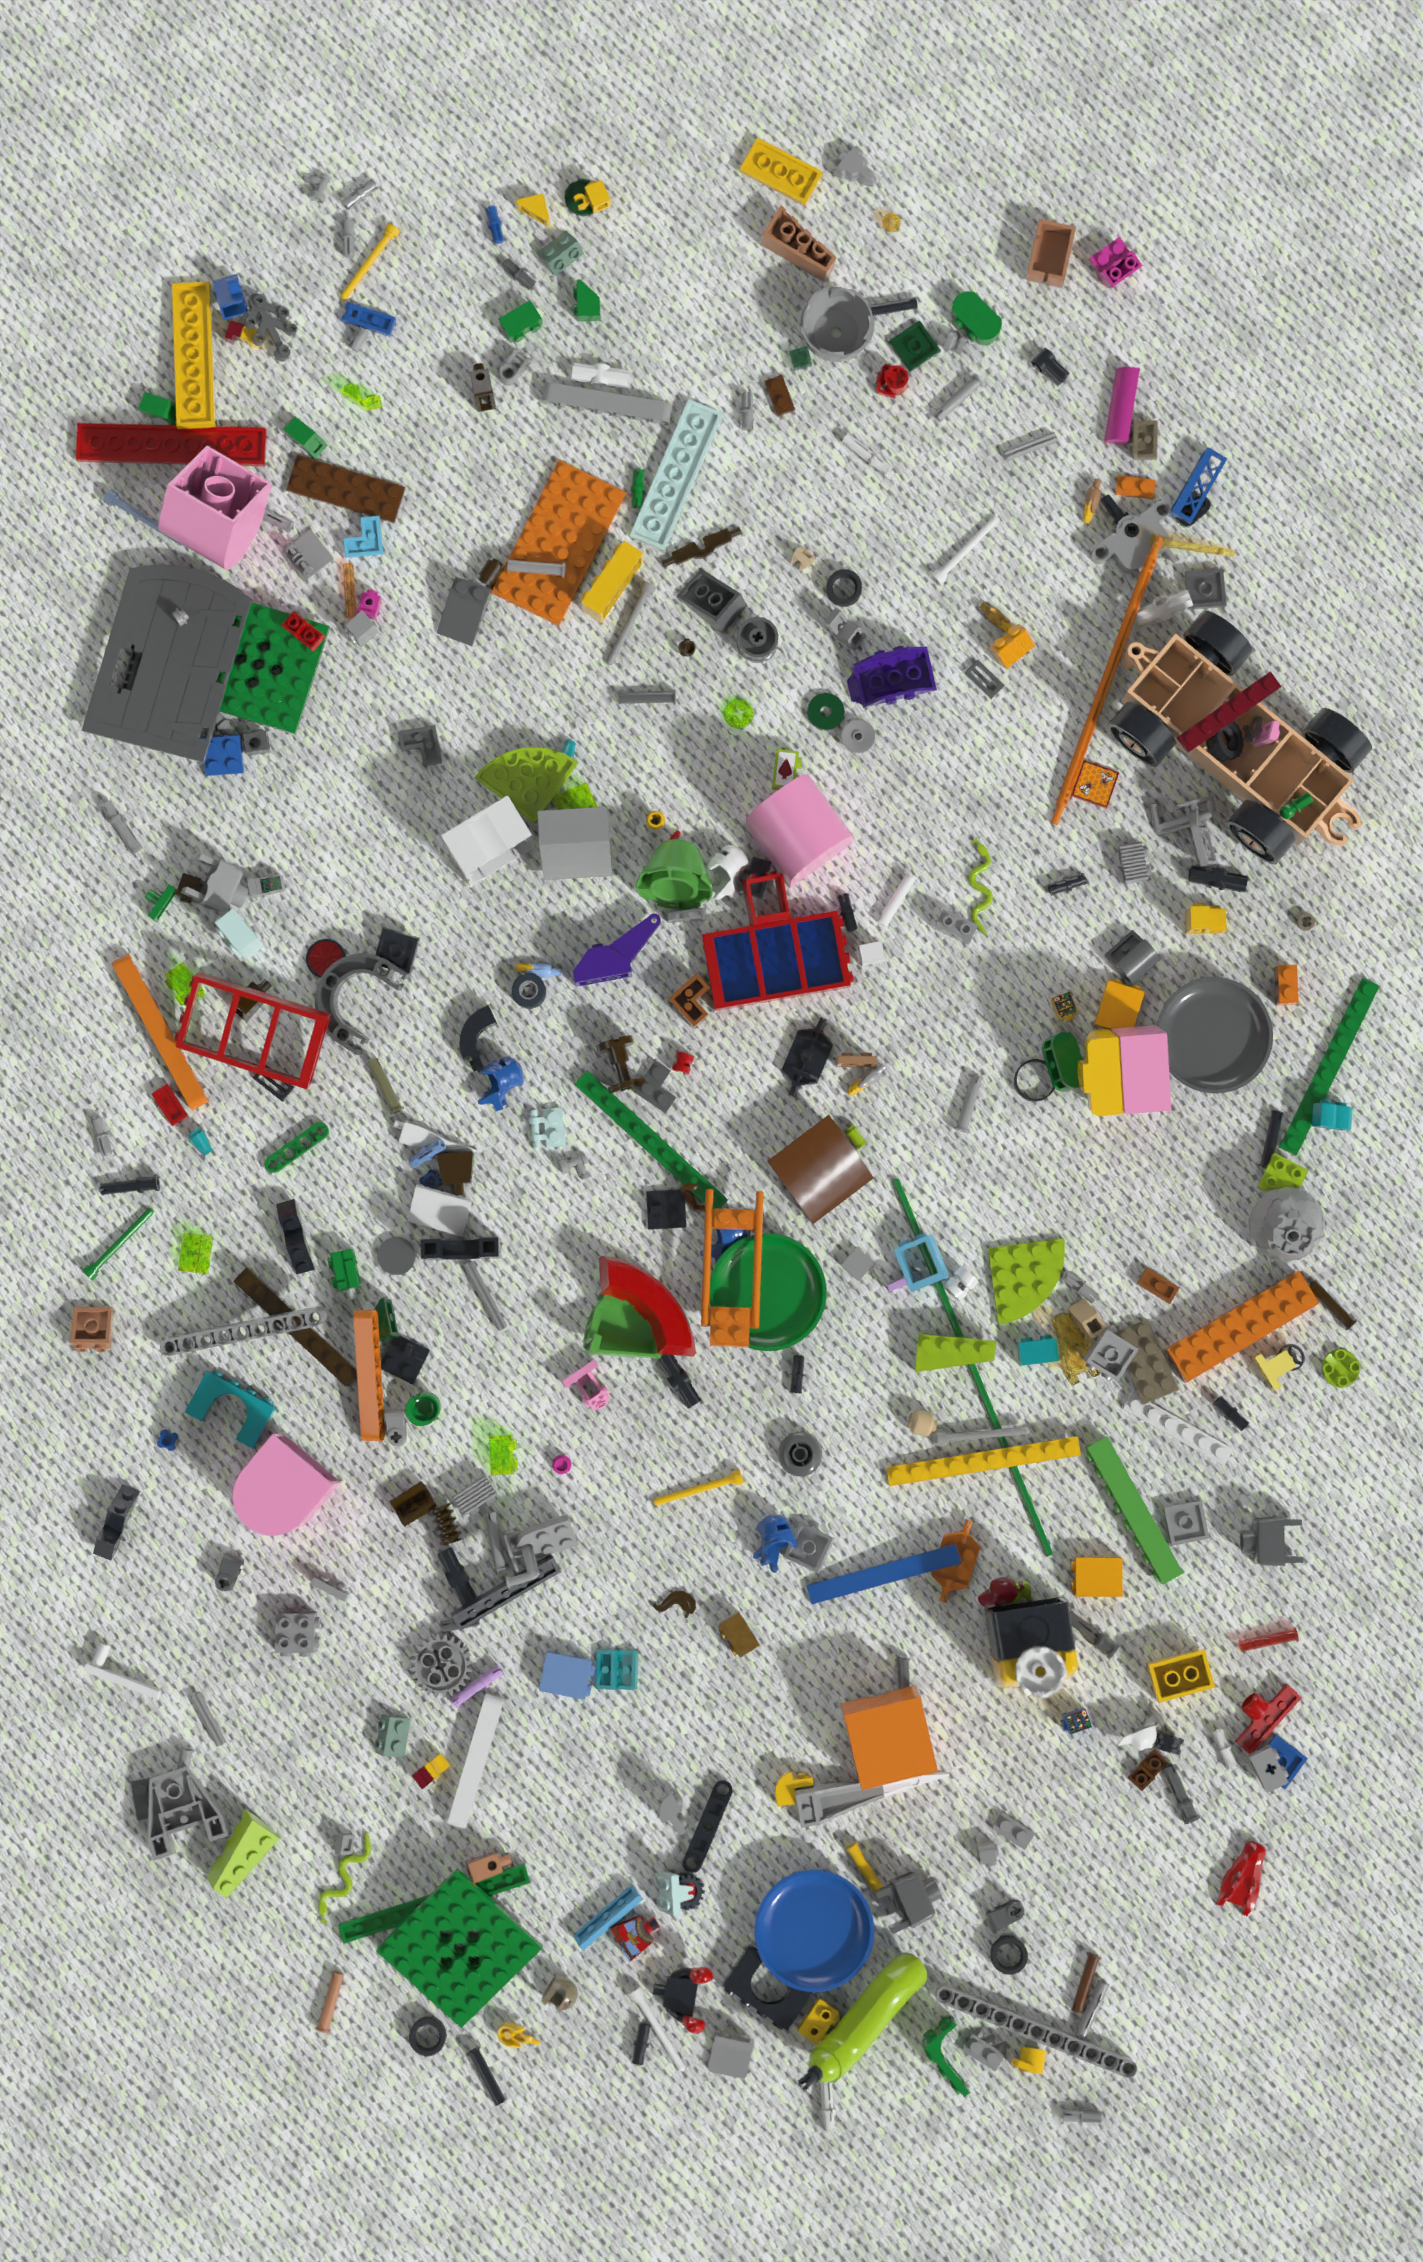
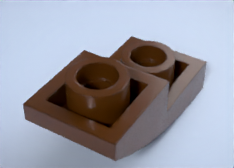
[1128,1748,1169,1791]

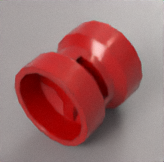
[671,1051,695,1075]

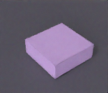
[887,1278,907,1291]

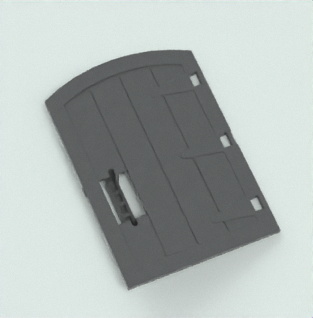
[81,565,252,763]

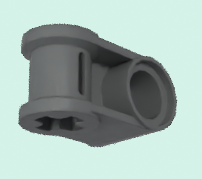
[215,1553,244,1591]
[985,1899,1025,1932]

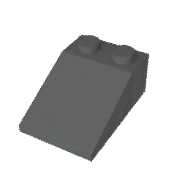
[677,569,747,633]
[437,576,492,646]

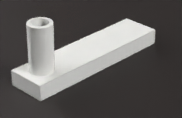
[83,1642,161,1699]

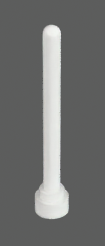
[930,516,999,586]
[627,1985,685,2071]

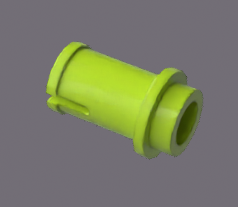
[845,1124,867,1150]

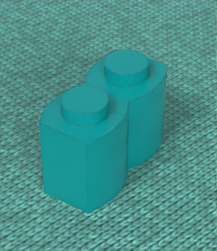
[1312,1100,1353,1131]

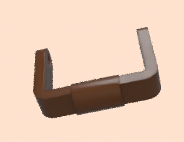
[680,1183,705,1212]

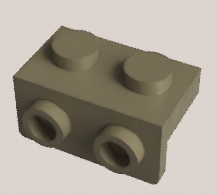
[1130,418,1158,460]

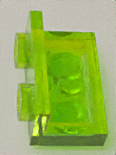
[178,1233,213,1274]

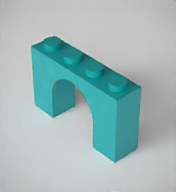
[185,1370,277,1449]

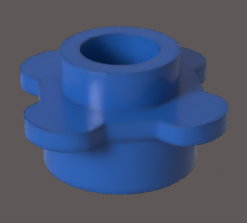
[157,1429,179,1451]

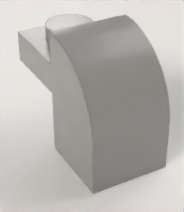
[824,608,866,651]

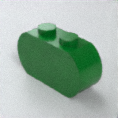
[951,291,1002,345]
[1042,1032,1082,1092]

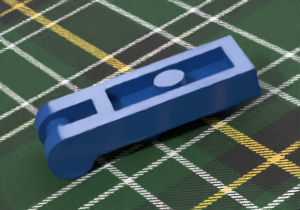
[340,302,396,337]

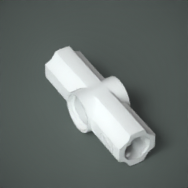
[571,363,630,388]
[1136,590,1193,626]

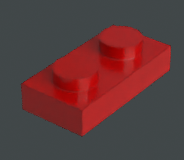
[152,1084,189,1126]

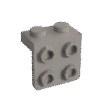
[708,2031,754,2079]

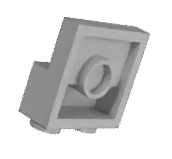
[1083,1328,1139,1382]

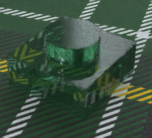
[789,346,812,371]

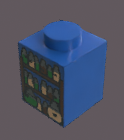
[1060,1707,1092,1735]

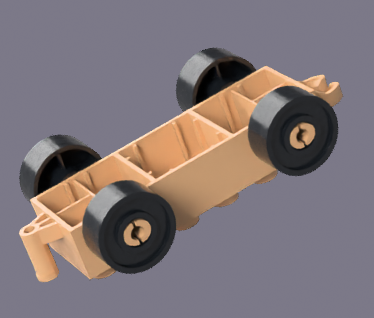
[1107,610,1372,865]

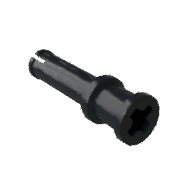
[100,1174,160,1196]

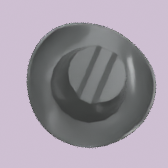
[778,1432,822,1477]

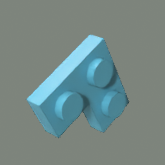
[343,516,384,558]

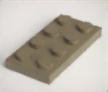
[1114,1319,1179,1405]

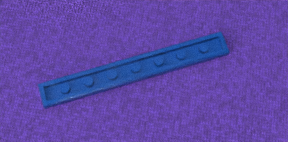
[806,1544,961,1604]

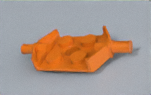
[931,1519,981,1603]

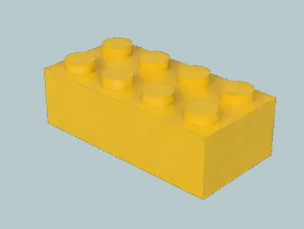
[581,540,644,623]

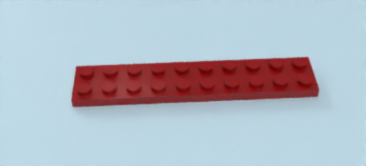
[76,423,267,467]

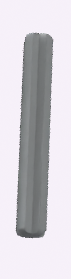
[463,1261,507,1331]

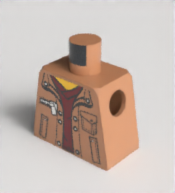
[465,1851,512,1883]

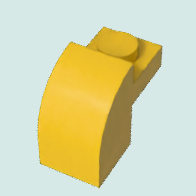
[775,1771,814,1807]

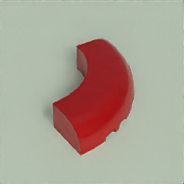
[599,1256,696,1357]

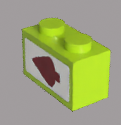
[771,749,802,790]

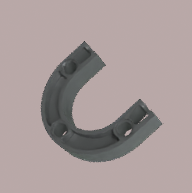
[315,954,411,1055]

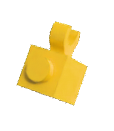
[574,180,611,214]

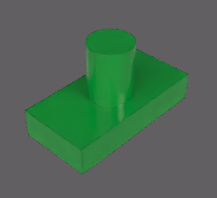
[145,885,177,922]

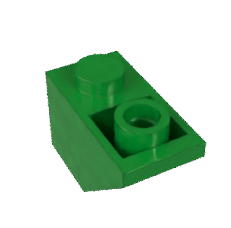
[573,279,601,322]

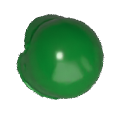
[405,1392,441,1426]

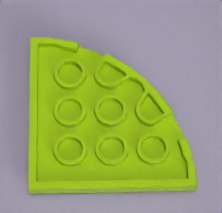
[474,747,579,824]
[988,1238,1065,1325]

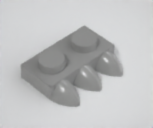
[962,2027,1007,2072]

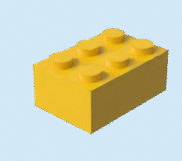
[1145,1648,1215,1703]

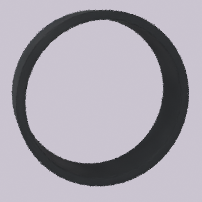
[1014,1059,1055,1102]

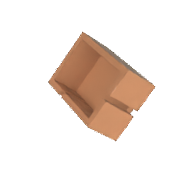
[1026,219,1076,288]

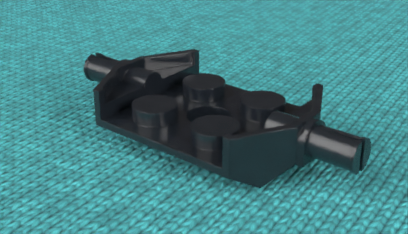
[782,1017,833,1098]

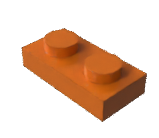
[1115,475,1156,500]

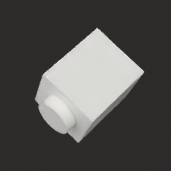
[856,941,885,966]

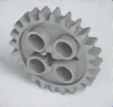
[410,1634,473,1698]

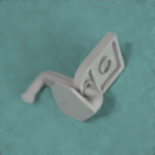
[1149,796,1217,866]
[504,1515,578,1588]

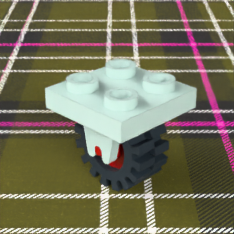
[656,1871,705,1916]

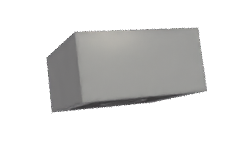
[841,1247,874,1281]

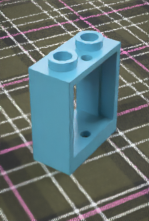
[894,1232,950,1292]

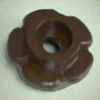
[678,638,696,657]

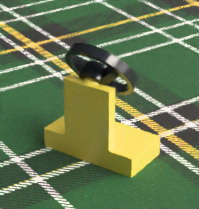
[1252,1344,1305,1391]

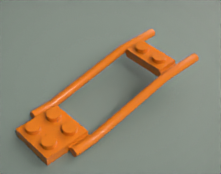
[701,1189,764,1348]

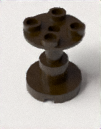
[596,1035,646,1094]

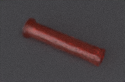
[1238,1627,1299,1653]

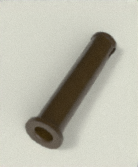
[1309,1279,1357,1331]

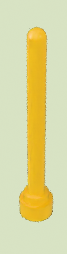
[340,222,400,301]
[653,1469,744,1506]

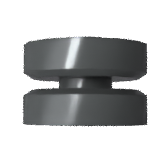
[737,617,779,663]

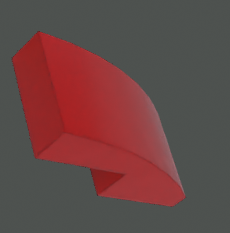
[281,611,325,652]

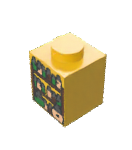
[1050,991,1078,1023]

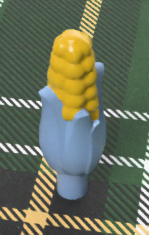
[515,963,561,978]

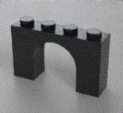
[420,1237,502,1261]
[722,1944,813,2031]

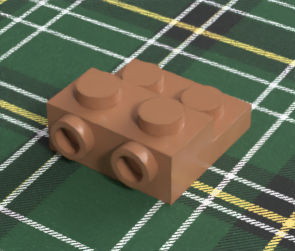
[70,1307,113,1352]

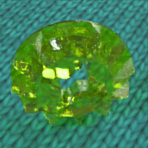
[724,698,754,729]

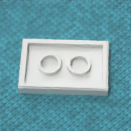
[407,1184,472,1237]

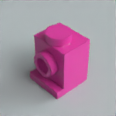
[356,589,382,621]

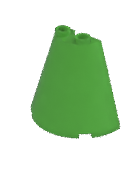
[583,1293,661,1359]

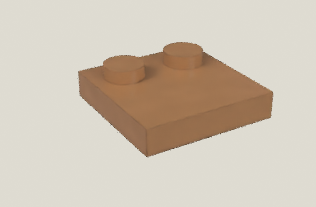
[837,1053,877,1067]

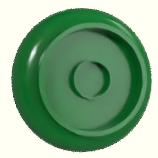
[709,1233,827,1351]

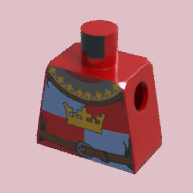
[611,1915,660,1962]

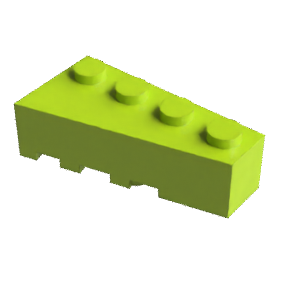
[915,1333,997,1373]
[206,1809,279,1898]

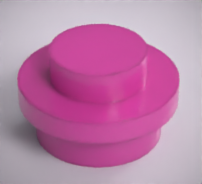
[552,1455,572,1474]

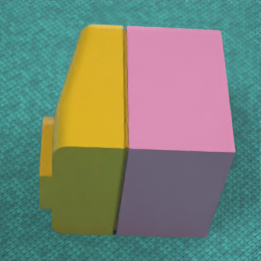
[1078,1025,1172,1116]

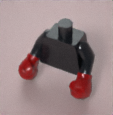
[652,1966,713,2034]

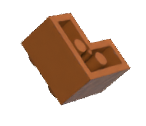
[668,973,710,1029]

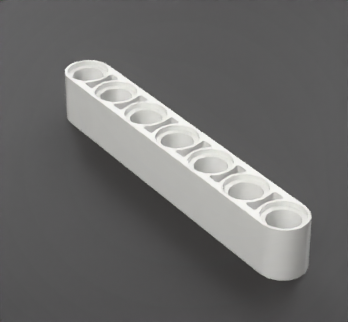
[447,1693,504,1829]

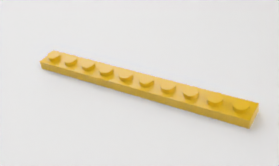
[886,1436,1081,1486]

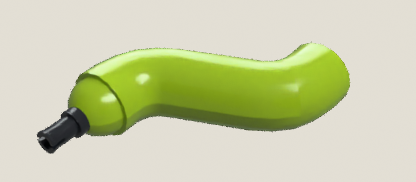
[798,1952,927,2090]

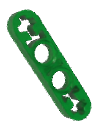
[264,1122,329,1173]

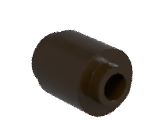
[478,558,504,588]

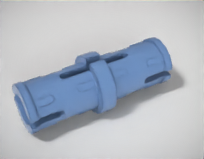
[409,1139,446,1168]

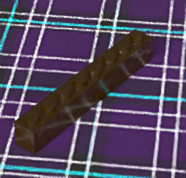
[233,1267,357,1387]

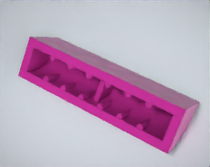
[1104,367,1140,446]

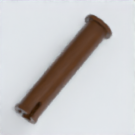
[1071,1952,1102,2014]

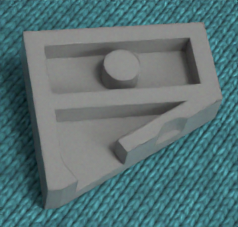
[667,907,706,923]

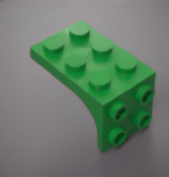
[922,2016,971,2098]

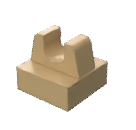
[791,546,817,571]

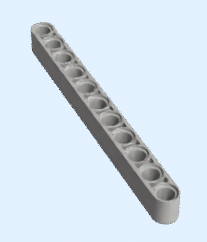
[935,1983,1137,2078]

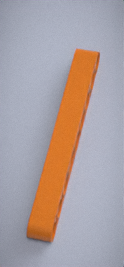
[112,953,209,1111]

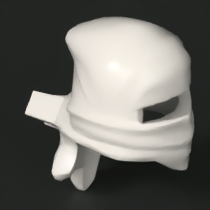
[707,845,750,900]

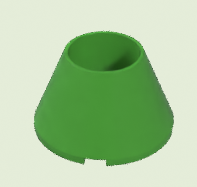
[636,839,713,910]

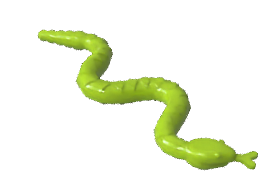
[968,837,993,935]
[318,1832,371,1924]

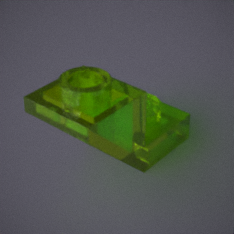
[340,384,383,411]

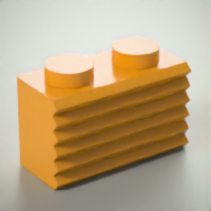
[989,624,1035,669]

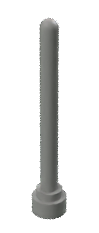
[606,581,656,665]
[937,1427,1030,1446]

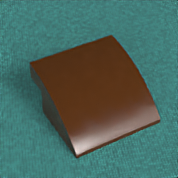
[767,1115,874,1224]

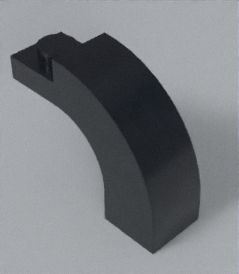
[459,1005,497,1075]

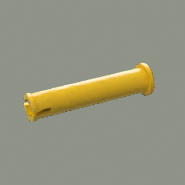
[845,1841,883,1899]

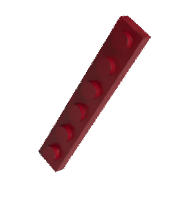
[1176,671,1282,754]

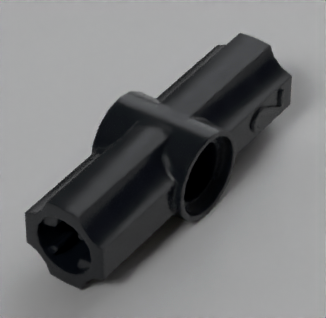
[1188,865,1248,893]
[657,1354,701,1409]
[437,1547,477,1606]

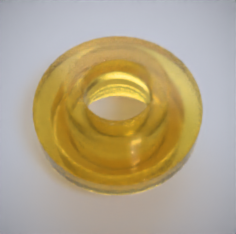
[882,213,901,232]

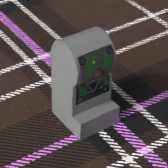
[247,875,286,898]

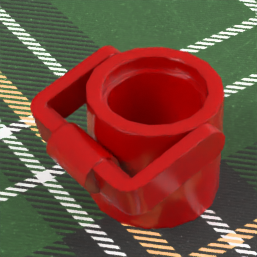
[875,364,909,399]

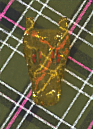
[1051,1313,1100,1385]

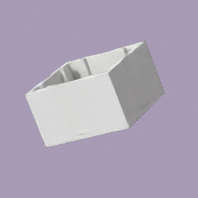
[441,795,535,886]

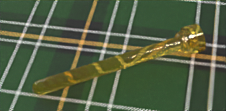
[1149,534,1236,557]

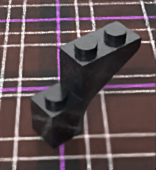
[276,1199,315,1275]
[93,1484,140,1561]

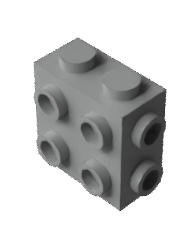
[275,1609,320,1657]

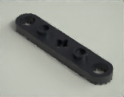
[683,1780,733,1873]

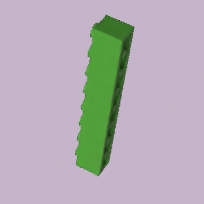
[1085,1436,1183,1585]

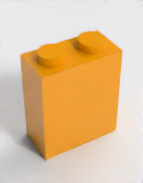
[1093,979,1145,1030]
[1070,1557,1123,1597]

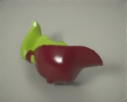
[978,1577,1033,1608]

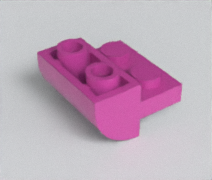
[1088,236,1143,289]

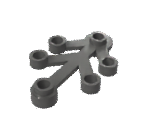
[244,293,298,362]

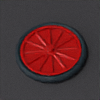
[306,939,346,978]

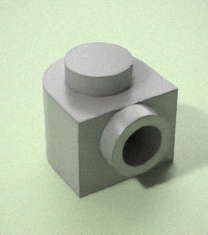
[976,1841,999,1867]

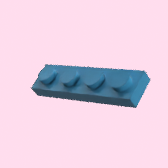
[573,1884,643,1951]

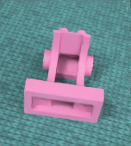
[562,1359,610,1411]

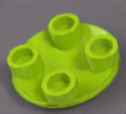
[1321,1349,1361,1388]

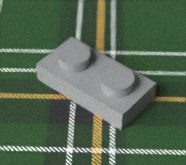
[310,1575,350,1602]
[992,1812,1035,1850]

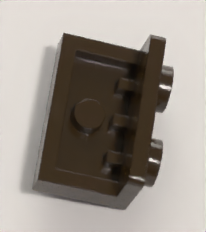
[389,1481,437,1527]

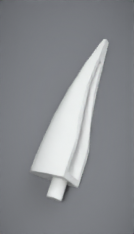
[394,1120,477,1153]

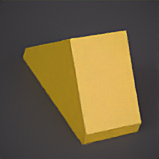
[515,193,550,227]

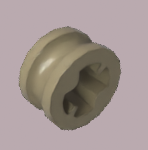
[1297,913,1315,931]

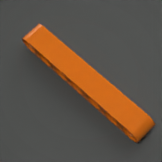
[354,1310,385,1441]

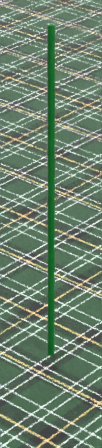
[892,1178,1053,1557]

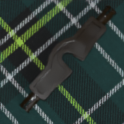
[661,527,742,568]

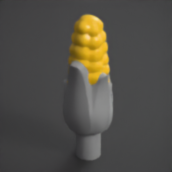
[847,1063,886,1096]

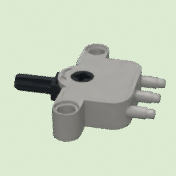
[1091,494,1177,580]

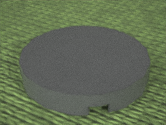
[378,1237,416,1275]

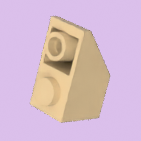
[1067,1298,1107,1341]

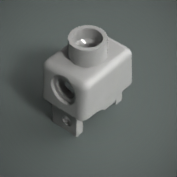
[181,853,249,912]

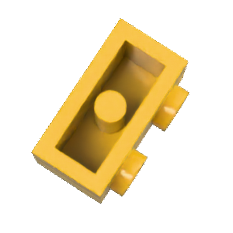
[797,1996,840,2045]

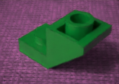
[137,392,176,425]
[282,416,328,459]

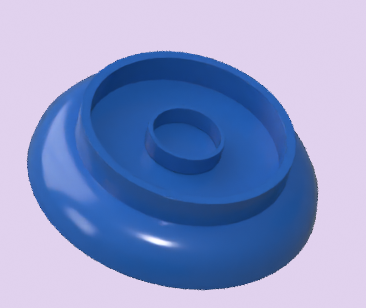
[754,1870,874,1992]

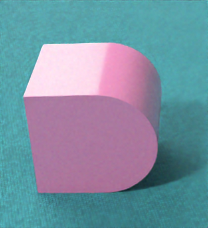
[158,446,272,570]
[745,774,854,888]
[233,1433,341,1536]

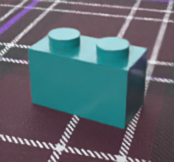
[1017,1335,1060,1366]

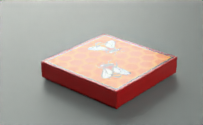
[1071,760,1119,809]

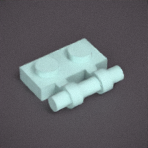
[529,1108,566,1149]

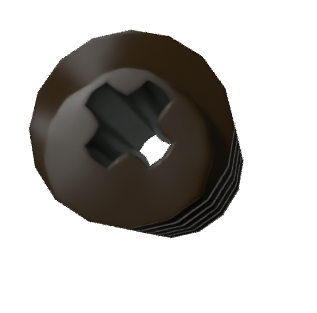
[429,1502,464,1545]

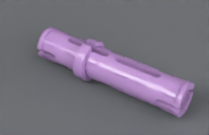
[449,1664,504,1708]

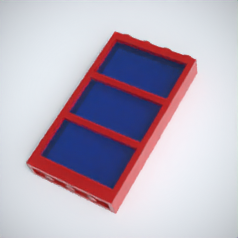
[702,911,854,1011]

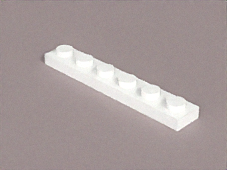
[1122,1392,1233,1466]

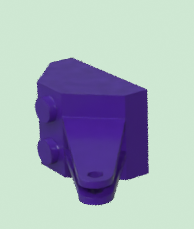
[573,913,661,987]

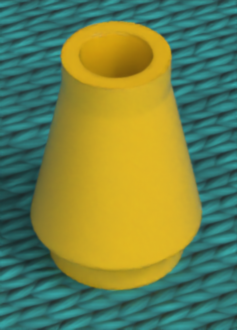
[646,811,665,830]

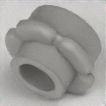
[172,608,189,626]

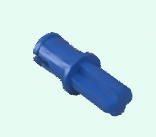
[485,206,504,244]

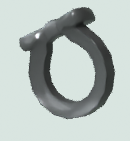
[1243,715,1262,743]

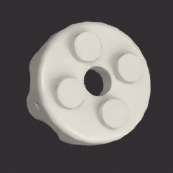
[1015,1646,1067,1698]

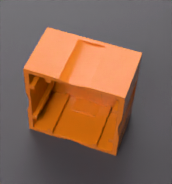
[840,1685,938,1790]

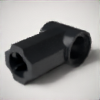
[1031,348,1070,386]

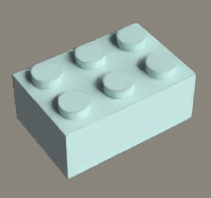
[215,908,264,960]

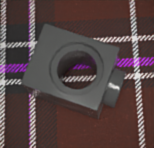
[241,731,271,756]

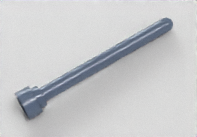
[103,489,183,546]

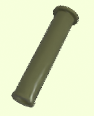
[367,1058,404,1115]

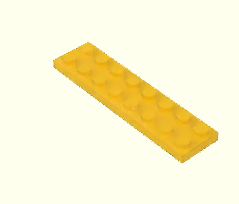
[172,281,216,429]

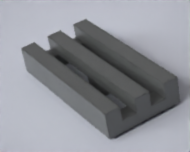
[964,659,1005,699]

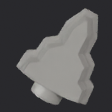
[833,146,877,187]

